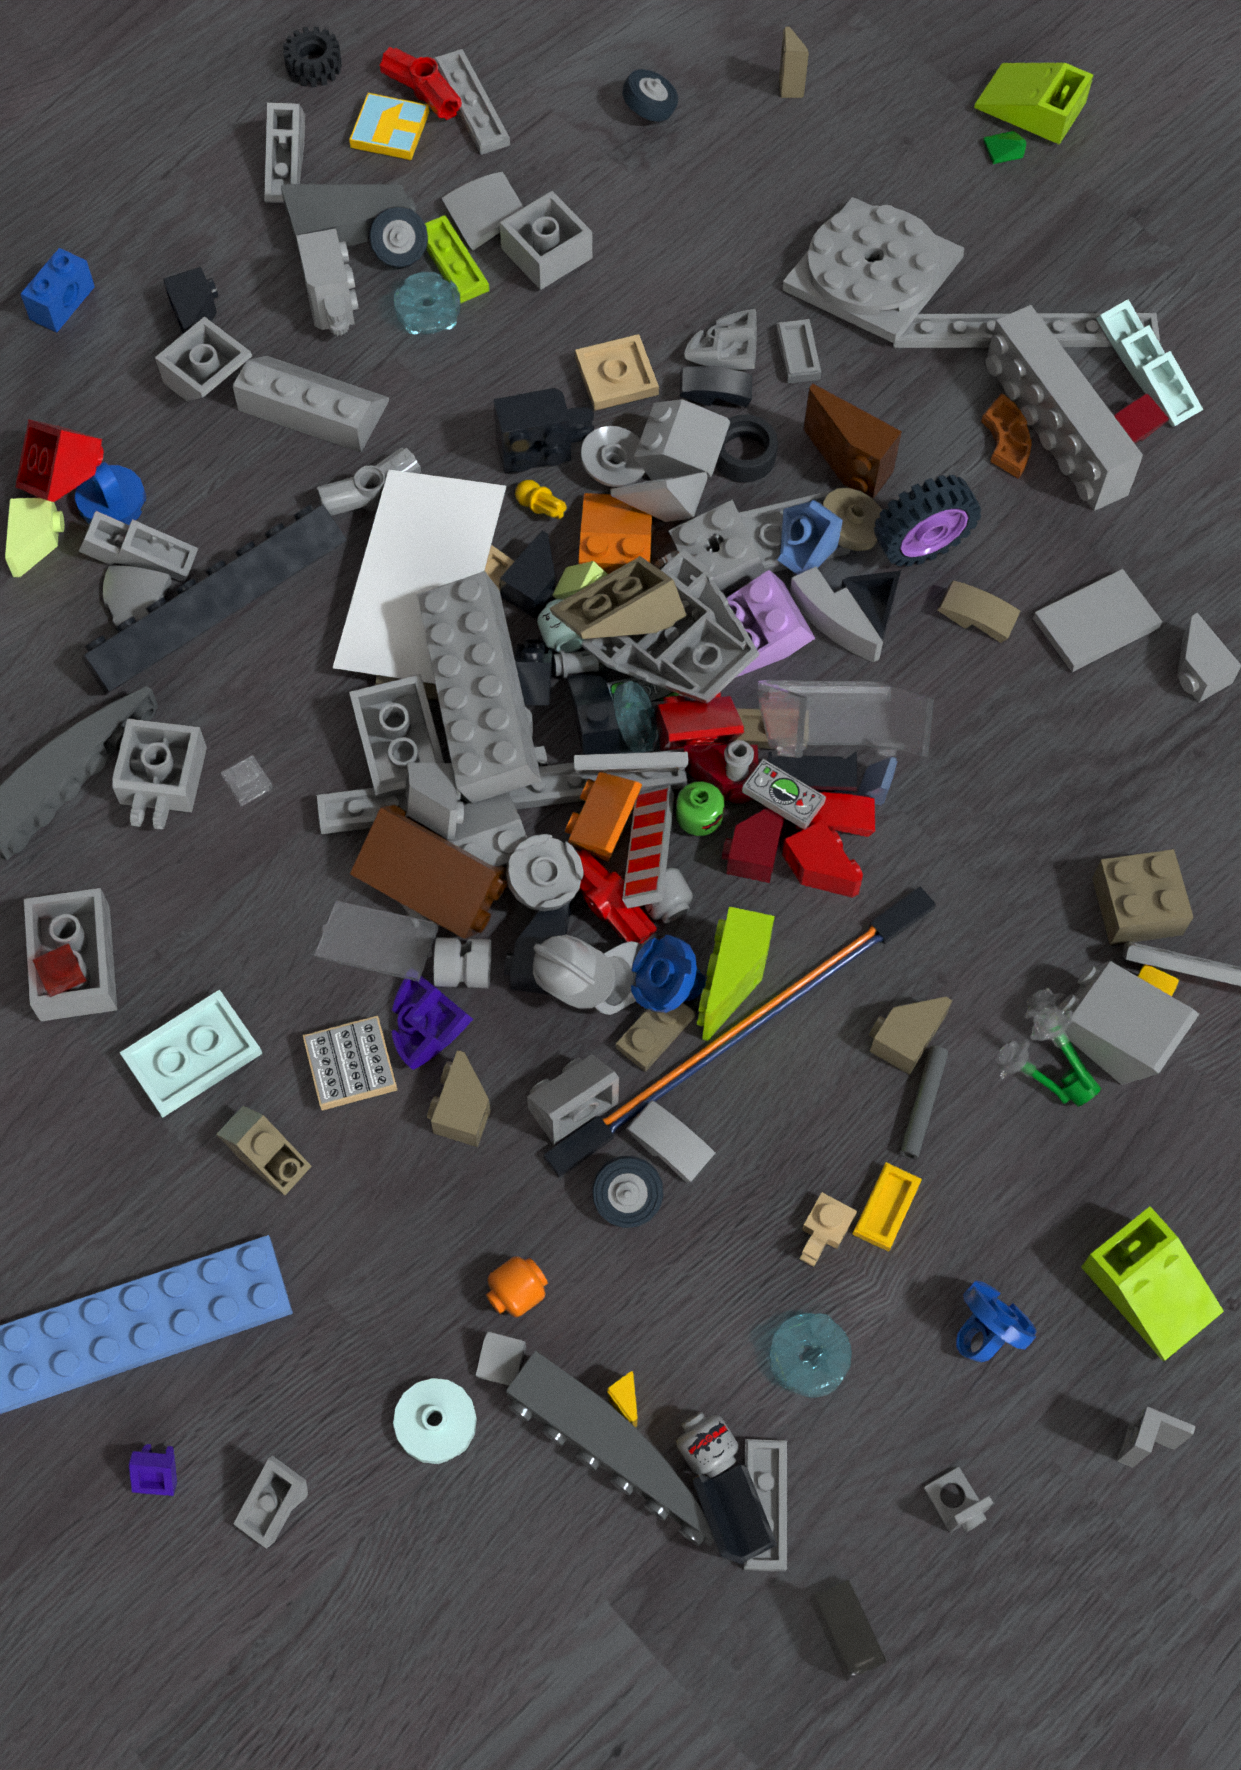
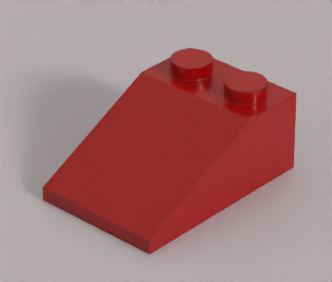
[655,692,744,751]

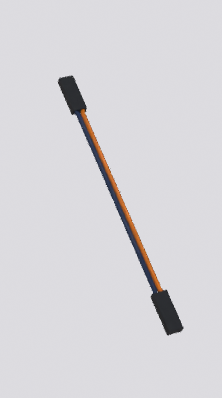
[544,886,936,1178]

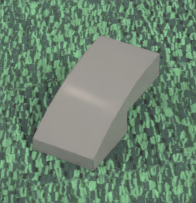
[625,1100,716,1182]

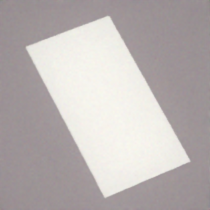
[333,470,506,684]

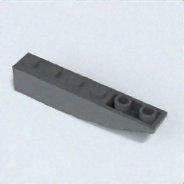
[0,686,159,861]
[506,1350,714,1546]

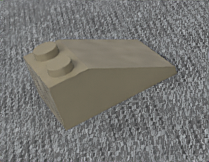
[550,556,686,639]

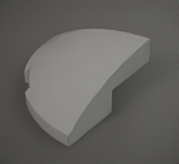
[684,309,757,370]
[103,566,172,627]

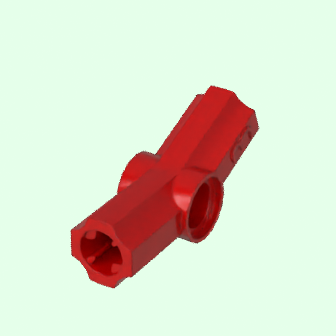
[380,47,462,120]
[575,849,657,944]

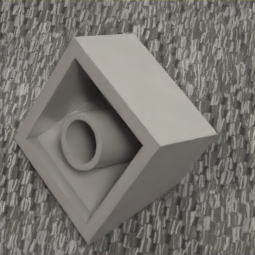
[155,317,252,401]
[634,399,730,480]
[447,792,528,868]
[527,1054,619,1146]

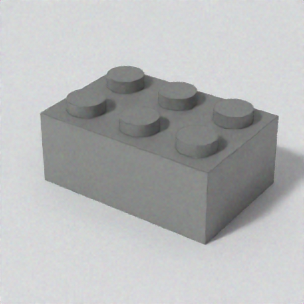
[24,888,117,1021]

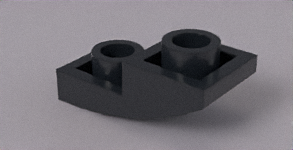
[679,366,752,408]

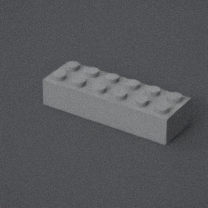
[986,305,1143,511]
[417,571,541,804]

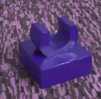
[129,1444,177,1496]

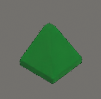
[983,131,1027,164]

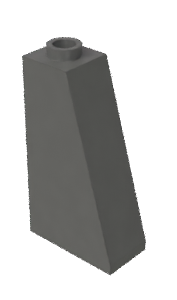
[281,184,416,257]

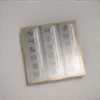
[303,1016,397,1111]

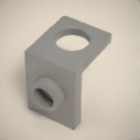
[924,1467,994,1533]

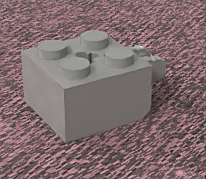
[296,229,359,336]
[654,500,766,595]
[112,719,207,829]

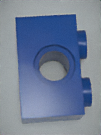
[21,248,95,333]

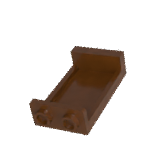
[350,805,507,939]

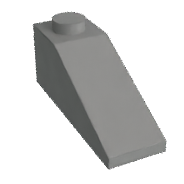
[264,102,305,203]

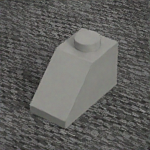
[1177,613,1241,703]

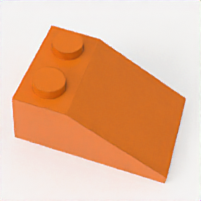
[579,493,652,574]

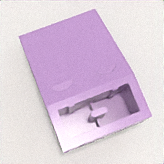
[726,570,815,678]

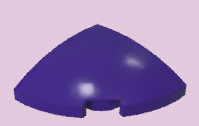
[391,968,473,1070]

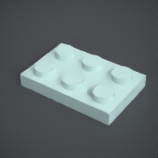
[120,990,262,1118]

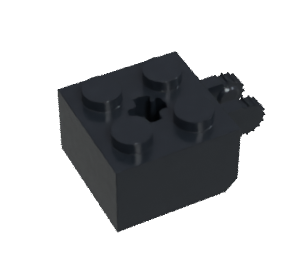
[493,388,594,473]

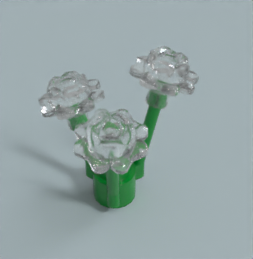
[996,988,1101,1107]

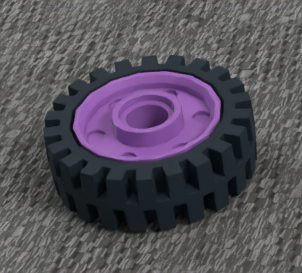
[874,475,981,567]

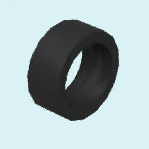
[715,414,778,482]

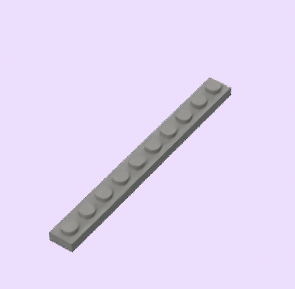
[317,749,687,834]

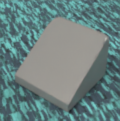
[476,1332,526,1386]

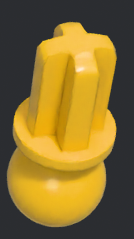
[515,480,567,519]

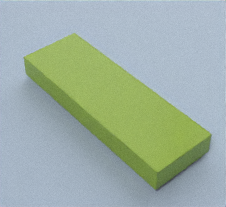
[425,215,489,303]

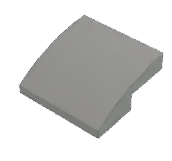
[442,172,524,250]

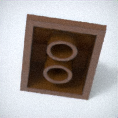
[803,383,902,499]

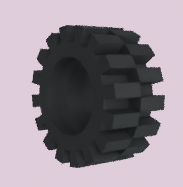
[283,26,342,87]

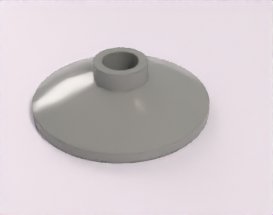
[580,426,645,487]

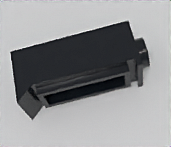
[767,751,857,795]

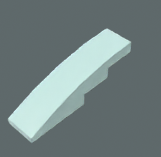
[1096,299,1203,427]

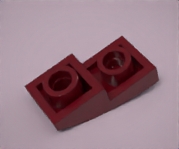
[1114,393,1169,444]

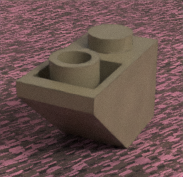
[427,1050,491,1147]
[216,1106,312,1195]

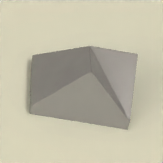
[610,472,708,522]

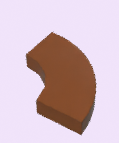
[981,393,1032,479]

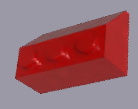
[15,419,104,502]

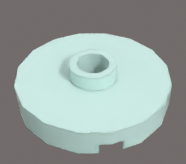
[393,1378,477,1464]

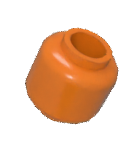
[485,1256,548,1318]

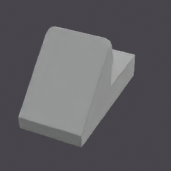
[233,1455,308,1549]

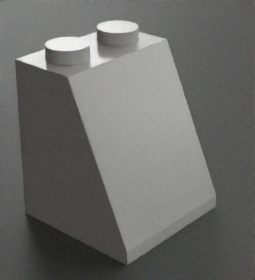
[1052,961,1199,1085]

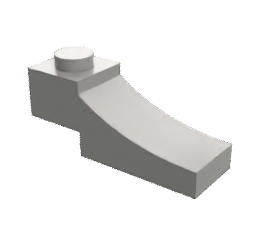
[79,511,198,583]

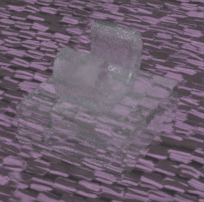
[221,755,273,807]

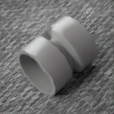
[434,937,491,989]

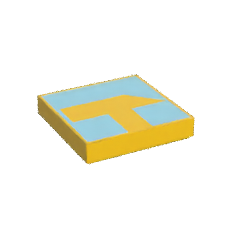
[349,93,429,160]

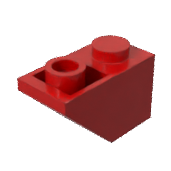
[782,820,863,898]

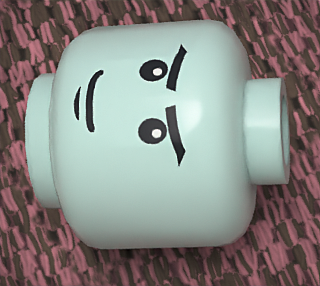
[537,599,585,653]

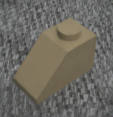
[869,997,953,1075]

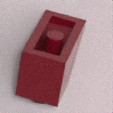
[684,745,759,804]
[721,807,784,883]

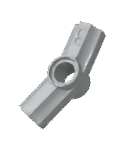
[317,447,421,516]

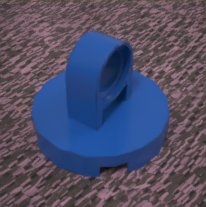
[75,462,146,525]
[631,935,706,1013]
[956,1280,1037,1363]

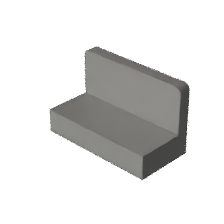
[1117,1406,1195,1468]

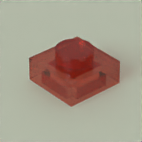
[32,943,86,998]

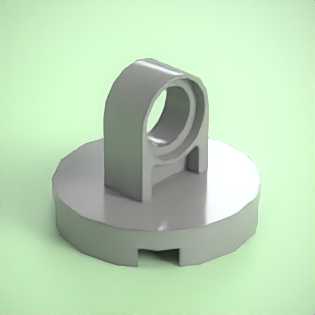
[506,834,583,912]

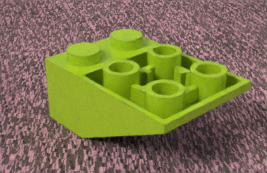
[974,63,1093,144]
[697,907,775,1041]
[1081,1206,1224,1362]

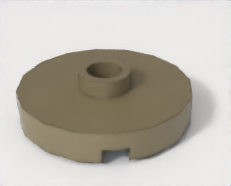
[821,488,882,551]

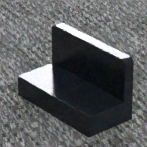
[692,1464,777,1564]

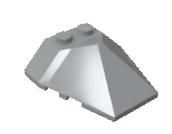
[581,549,759,704]

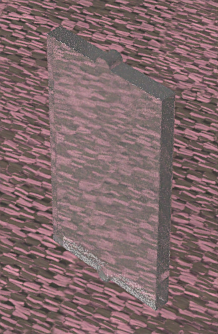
[315,901,439,982]

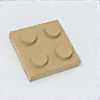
[575,334,659,411]

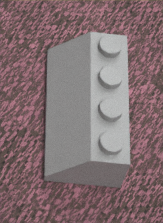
[233,356,389,453]

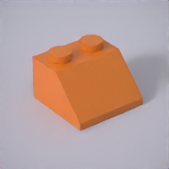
[565,772,642,862]

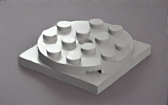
[783,197,964,344]

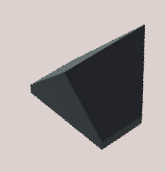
[840,570,901,641]

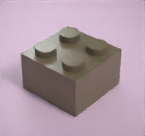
[1092,849,1193,946]

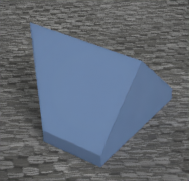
[777,500,843,575]

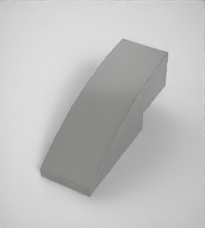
[790,567,883,662]

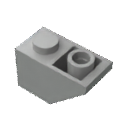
[405,762,464,840]

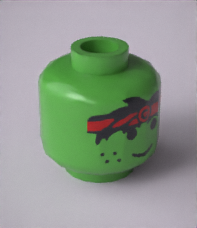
[676,781,724,836]

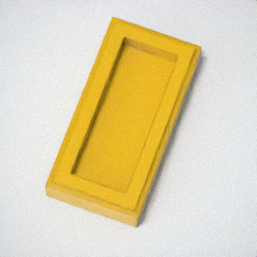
[853,1162,922,1252]

